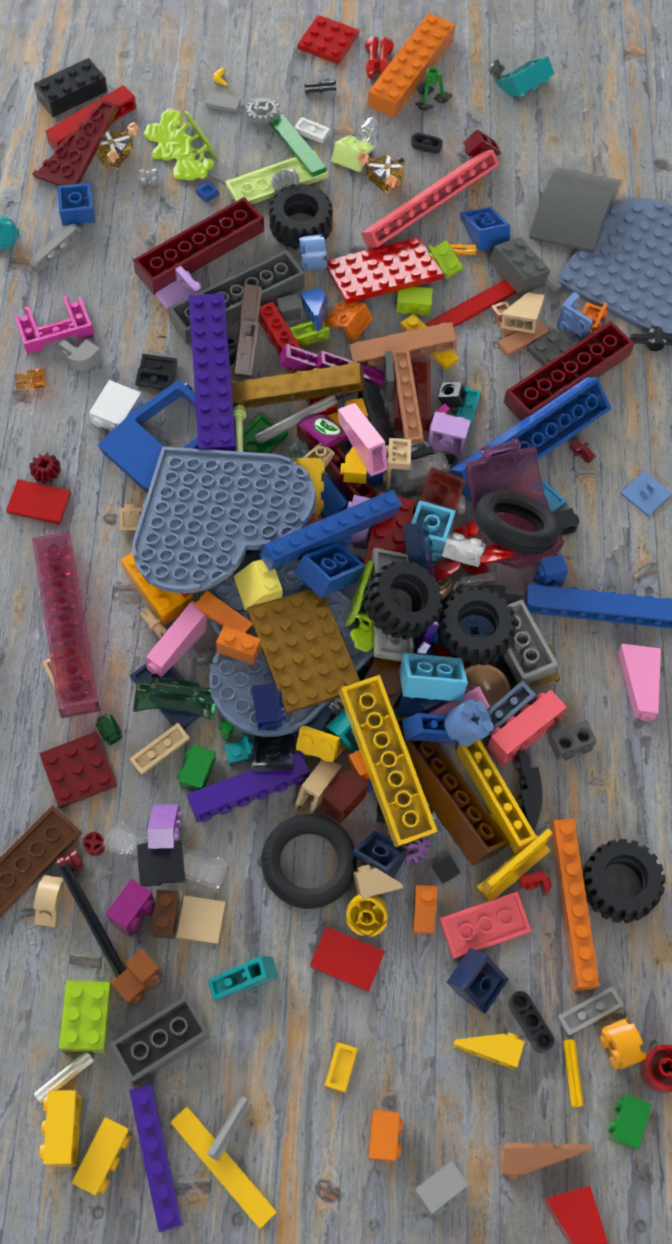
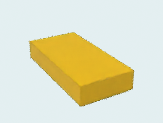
[324,1042,358,1093]

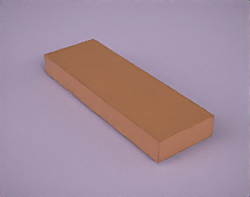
[497,320,549,357]

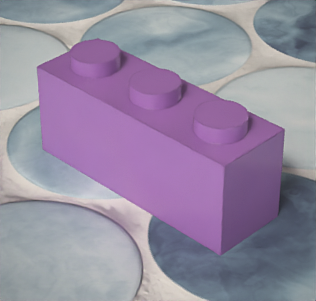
[147,804,182,849]

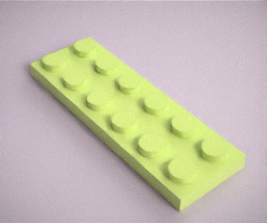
[225,150,328,204]

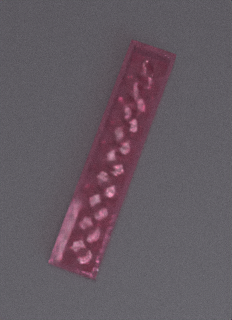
[32,532,101,718]

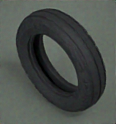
[475,490,560,554]
[261,814,357,909]

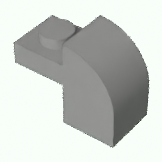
[59,339,102,371]

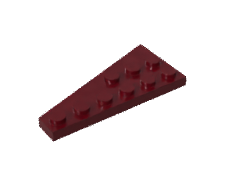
[32,100,119,186]

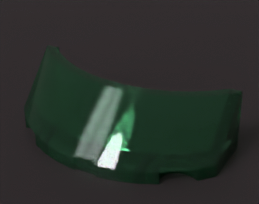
[133,678,215,720]

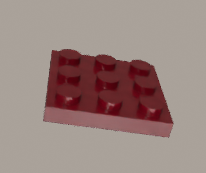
[39,732,117,809]

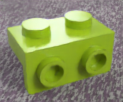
[290,321,330,347]

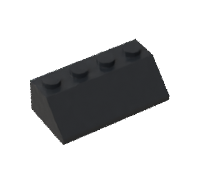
[357,380,398,457]

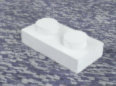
[294,117,330,144]

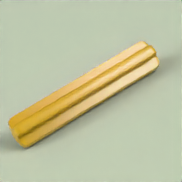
[563,1039,584,1108]

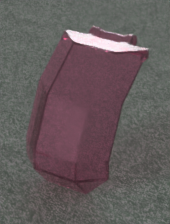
[465,438,564,569]

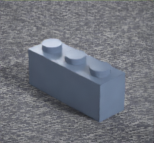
[488,680,536,736]

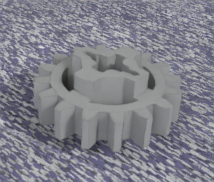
[245,96,280,125]

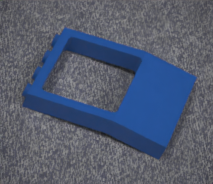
[98,380,198,493]

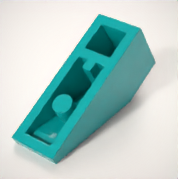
[208,956,279,1001]

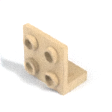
[383,438,411,489]

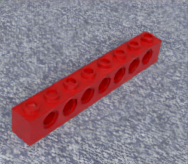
[258,302,337,415]

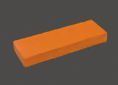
[194,591,253,634]

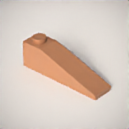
[498,1143,592,1180]

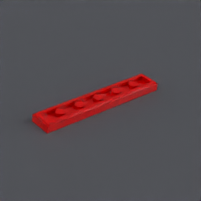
[426,280,517,328]

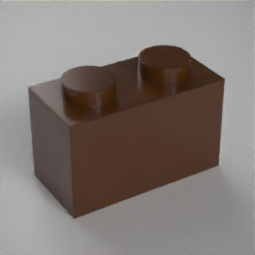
[151,890,180,939]

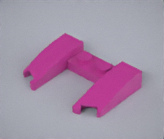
[14,296,94,354]

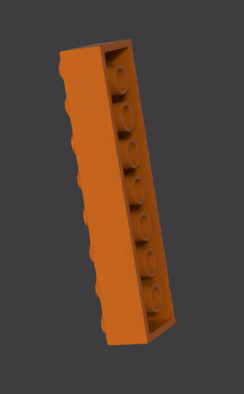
[368,13,456,118]

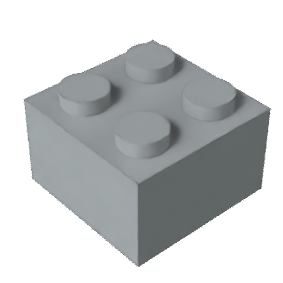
[412,1161,469,1217]

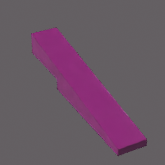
[280,344,384,387]

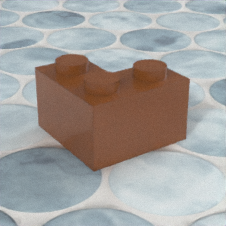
[111,949,163,1006]

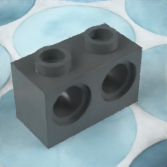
[548,720,597,760]

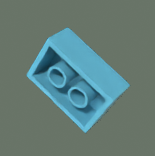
[399,653,468,702]

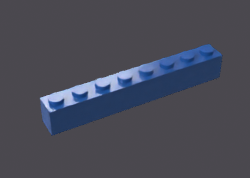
[260,489,402,571]
[524,583,672,629]

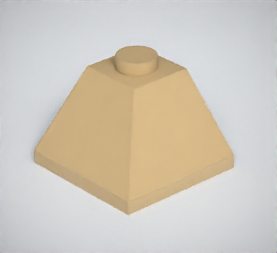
[353,864,403,899]

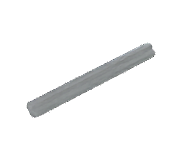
[255,394,337,444]

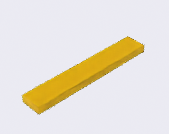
[170,1107,277,1229]

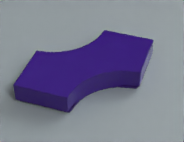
[413,618,440,655]

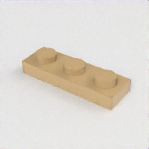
[130,723,191,776]

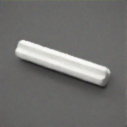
[34,1052,94,1103]

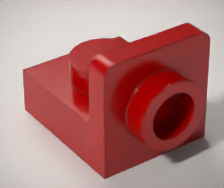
[517,871,552,896]

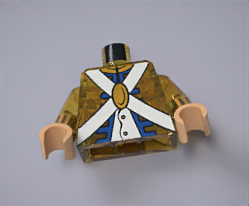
[97,122,140,169]
[357,152,405,194]

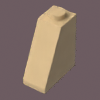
[501,292,545,334]
[293,760,342,815]

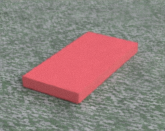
[439,891,532,959]

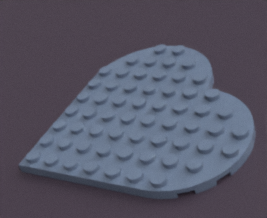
[556,198,672,335]
[132,446,316,594]
[209,550,374,737]

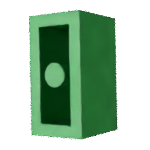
[177,744,216,792]
[607,1094,652,1150]

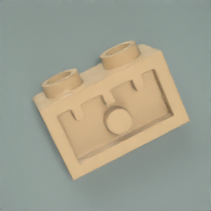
[119,504,144,531]

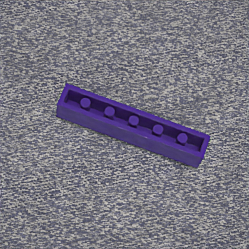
[186,751,310,822]
[129,1084,184,1233]

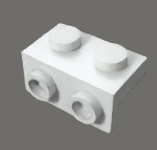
[442,533,486,567]

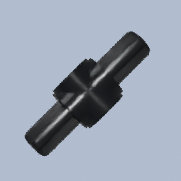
[630,328,672,351]

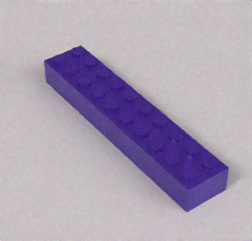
[189,293,236,451]

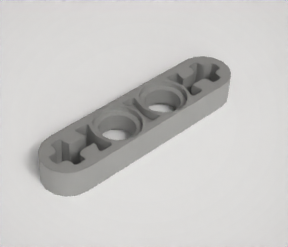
[30,223,82,272]

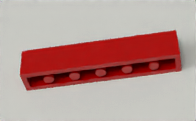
[45,85,137,149]

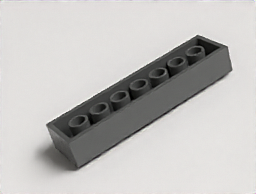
[168,250,305,344]

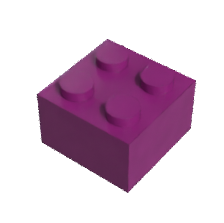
[105,879,155,938]

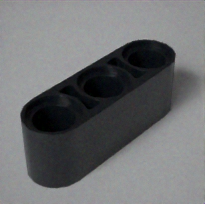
[508,991,554,1053]

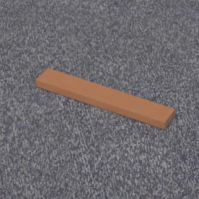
[392,350,424,444]

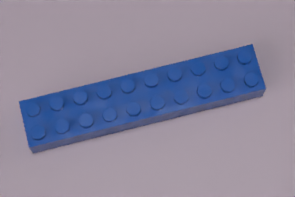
[450,377,612,503]

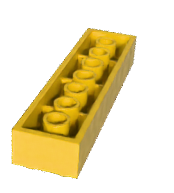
[339,675,438,847]

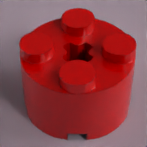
[640,1044,672,1093]

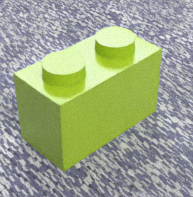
[396,287,433,316]

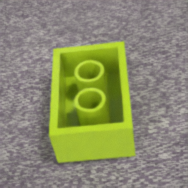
[59,980,113,1053]

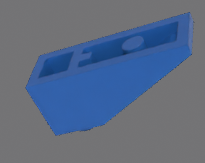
[300,288,328,331]

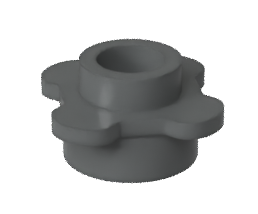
[489,59,505,79]

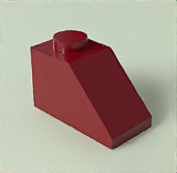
[463,129,501,157]

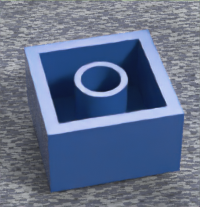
[57,183,96,226]

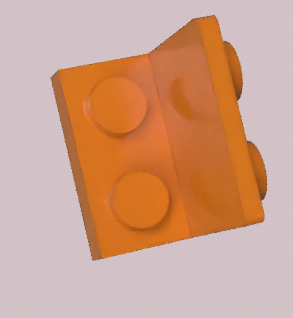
[324,301,373,342]

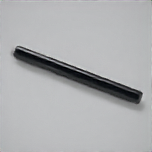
[59,864,126,977]

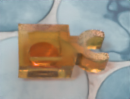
[15,368,47,389]

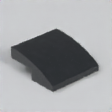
[135,353,178,390]
[136,840,185,887]

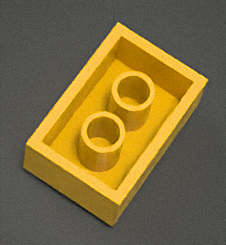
[40,1090,82,1167]

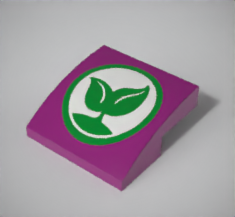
[300,414,348,447]

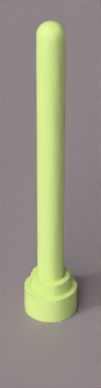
[233,405,246,452]

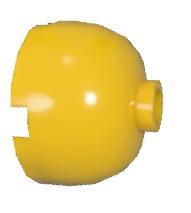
[346,894,389,936]

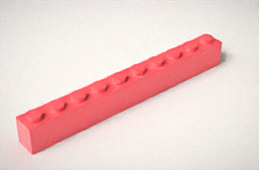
[361,150,499,248]

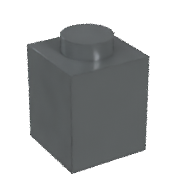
[275,294,301,322]

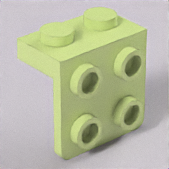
[331,135,375,172]

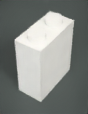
[89,380,143,432]

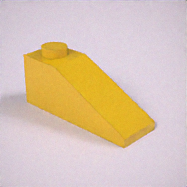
[340,447,367,484]
[452,1033,524,1070]

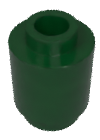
[95,714,123,745]

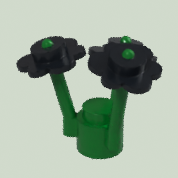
[415,68,453,111]

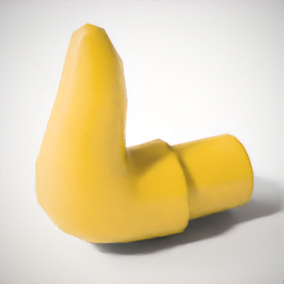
[213,68,228,86]

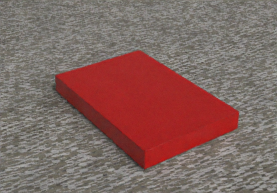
[6,479,71,525]
[310,926,385,992]

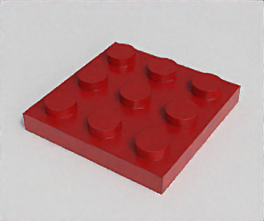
[297,15,359,65]

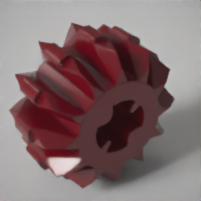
[29,452,61,484]

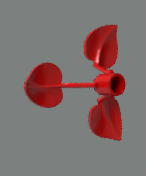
[434,520,515,582]

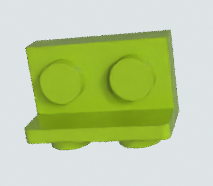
[428,240,464,280]

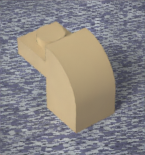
[33,875,64,927]

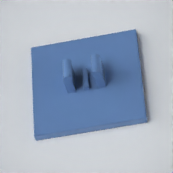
[621,471,672,517]

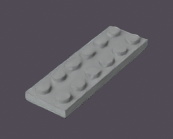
[372,548,413,662]

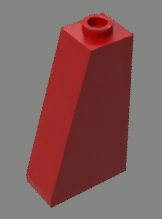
[543,1186,608,1244]

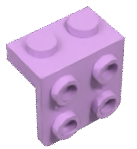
[156,266,202,310]

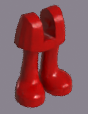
[365,37,394,79]

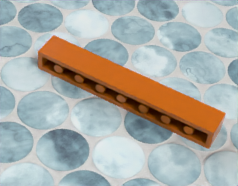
[550,819,600,992]

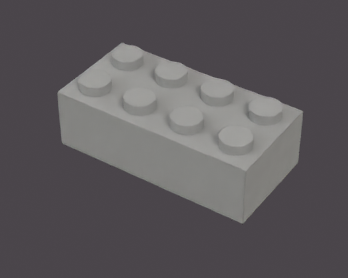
[490,600,558,685]

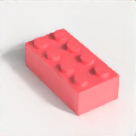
[486,690,567,768]

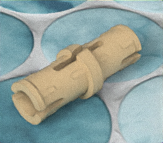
[139,607,167,639]

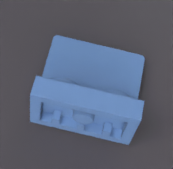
[557,292,593,341]

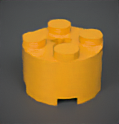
[599,1018,647,1070]

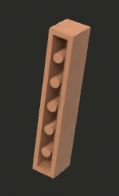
[349,322,457,367]

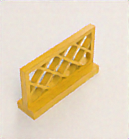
[476,828,553,901]

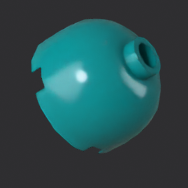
[0,215,20,250]

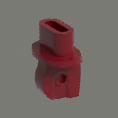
[569,439,596,463]

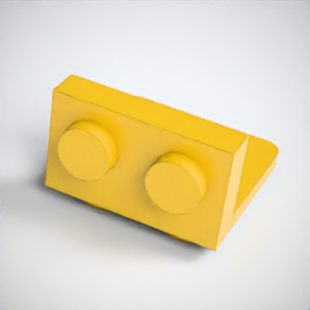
[296,725,345,762]

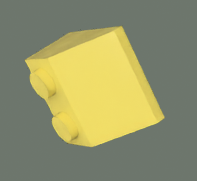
[234,559,283,611]

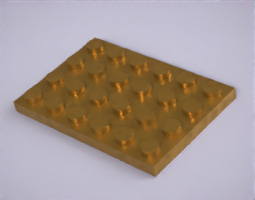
[247,589,360,715]

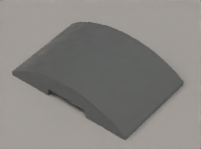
[529,168,622,252]

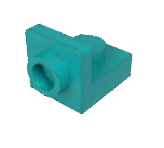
[224,736,254,766]

